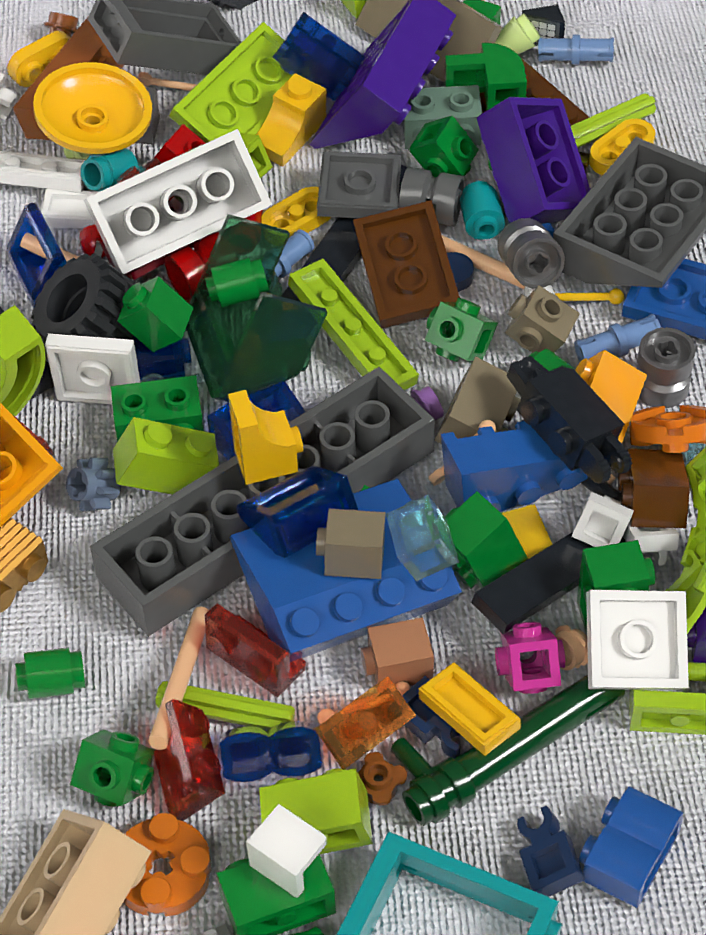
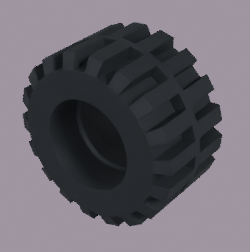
[31,254,136,348]

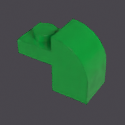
[444,43,527,110]

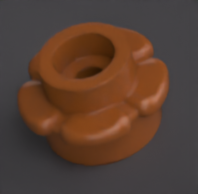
[44,12,78,37]

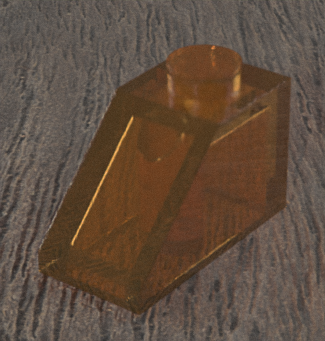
[314,676,416,770]

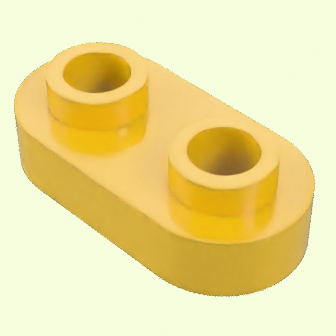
[7,31,71,87]
[589,118,655,175]
[261,186,331,245]

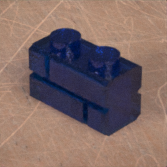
[273,12,365,101]

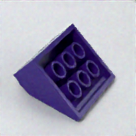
[309,0,456,149]

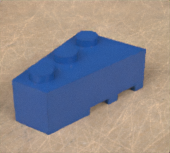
[441,421,588,512]

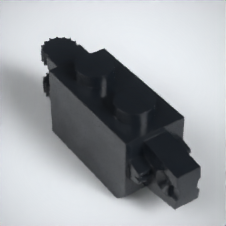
[506,356,633,484]

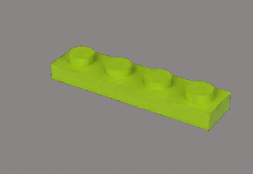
[288,259,419,390]

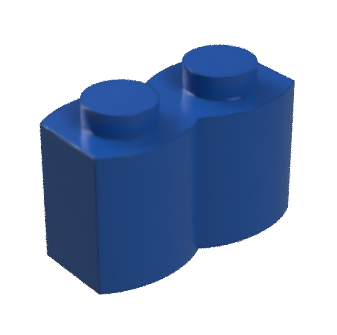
[579,786,684,908]

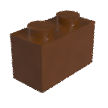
[618,449,690,528]

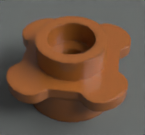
[358,752,407,806]

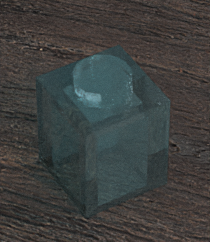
[386,495,459,581]

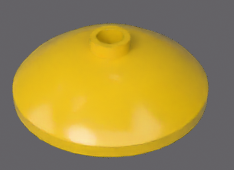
[33,62,152,154]

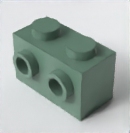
[402,85,482,149]

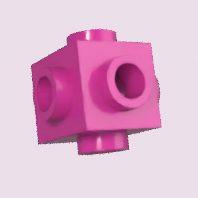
[495,622,566,694]

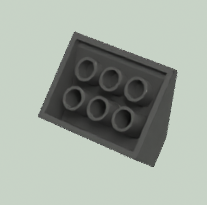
[553,137,706,288]

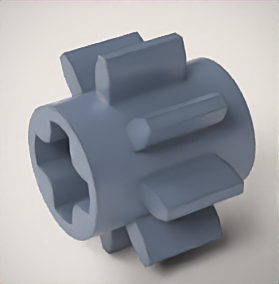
[66,457,122,511]

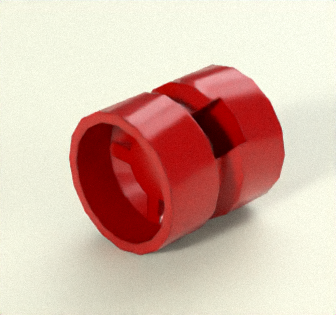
[165,232,238,304]

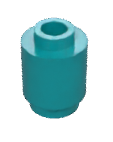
[81,148,139,192]
[460,181,505,240]

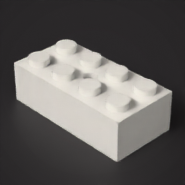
[84,129,272,274]

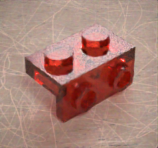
[205,603,306,698]
[149,698,226,821]

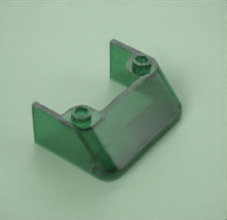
[186,214,328,402]

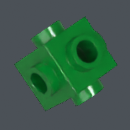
[408,115,479,177]
[425,298,498,362]
[70,729,155,807]

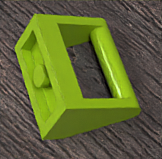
[629,662,706,735]

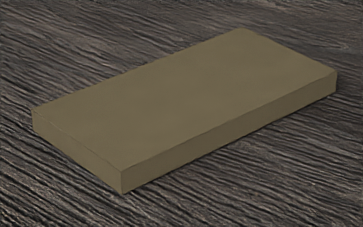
[355,0,503,82]

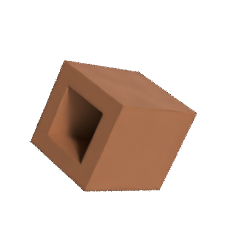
[361,617,434,692]

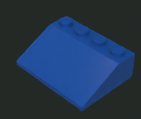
[229,479,462,666]

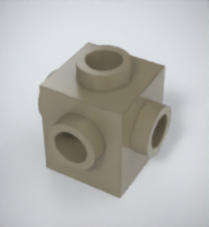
[505,285,580,353]

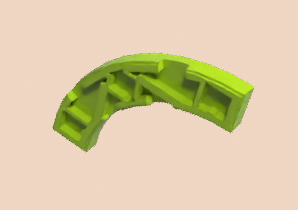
[665,447,706,634]

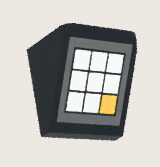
[522,4,565,46]

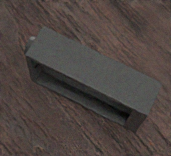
[88,0,241,75]

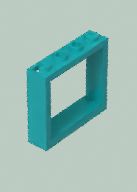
[337,831,563,935]

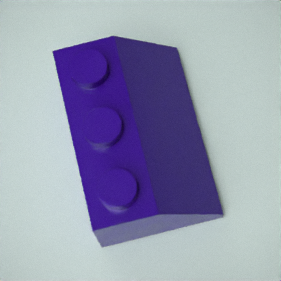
[476,97,591,224]

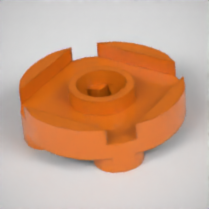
[629,405,706,453]
[123,813,211,917]

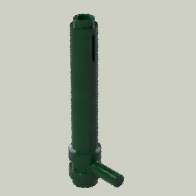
[391,674,626,826]

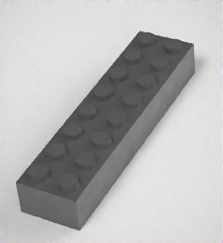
[90,367,435,637]

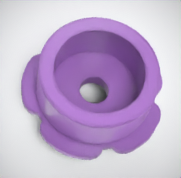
[410,386,444,425]

